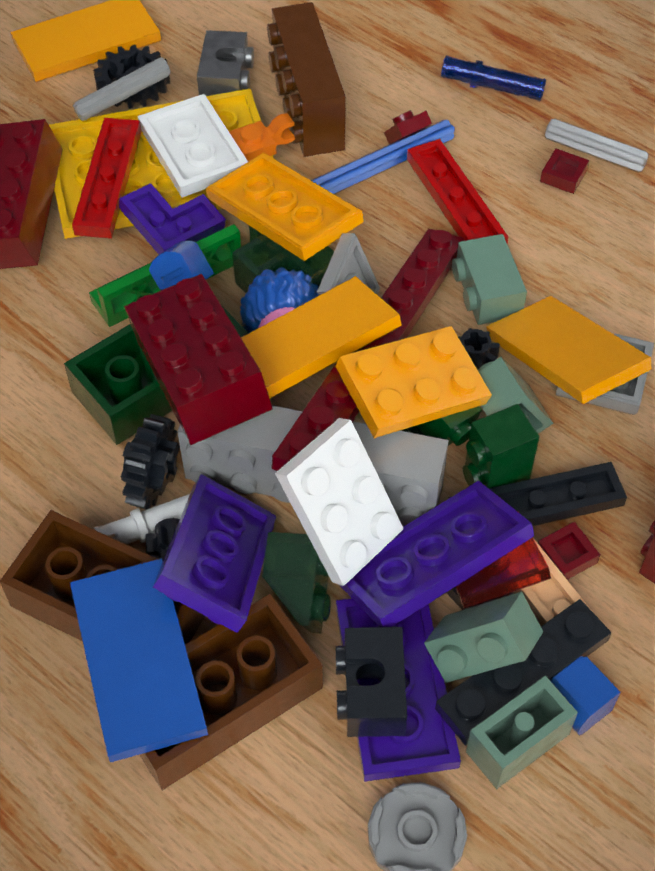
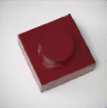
[384,110,432,144]
[540,148,589,194]
[538,521,600,580]

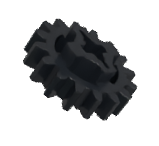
[93,45,170,109]
[120,414,180,510]

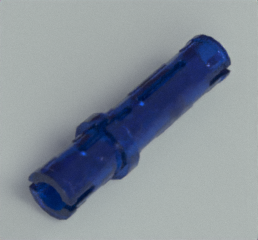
[441,55,547,101]

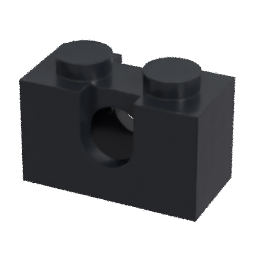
[336,627,407,737]

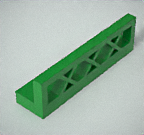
[89,224,243,327]

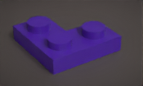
[119,183,226,255]

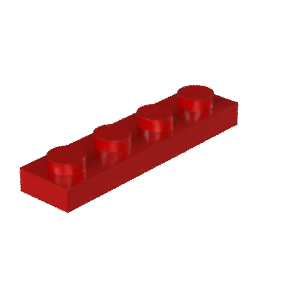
[72,118,142,239]
[407,139,509,244]

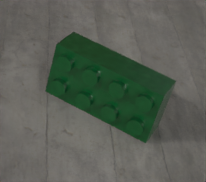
[64,305,248,445]

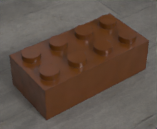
[267,2,346,157]
[0,510,205,644]
[140,594,323,790]

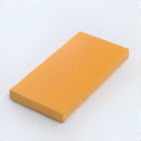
[11,0,161,82]
[206,153,364,261]
[241,276,402,398]
[486,296,652,404]

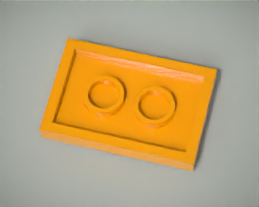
[335,326,492,438]

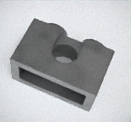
[197,30,254,96]

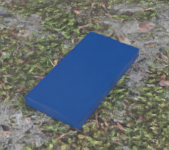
[70,558,208,763]

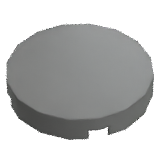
[368,782,467,871]

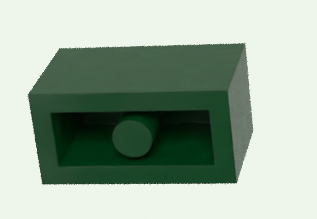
[463,404,540,489]

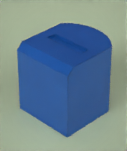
[149,241,214,291]
[550,656,620,735]

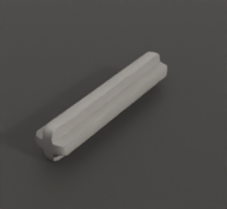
[73,57,171,121]
[545,119,649,172]

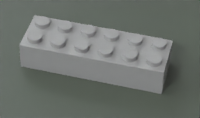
[177,405,449,526]

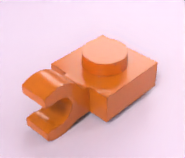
[229,113,295,162]

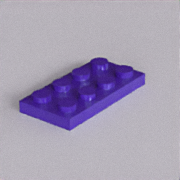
[153,474,276,633]
[338,481,534,627]
[336,598,461,782]

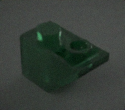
[262,532,331,634]

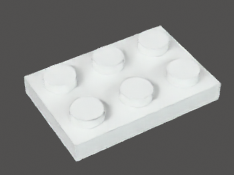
[138,94,248,198]
[275,418,404,586]

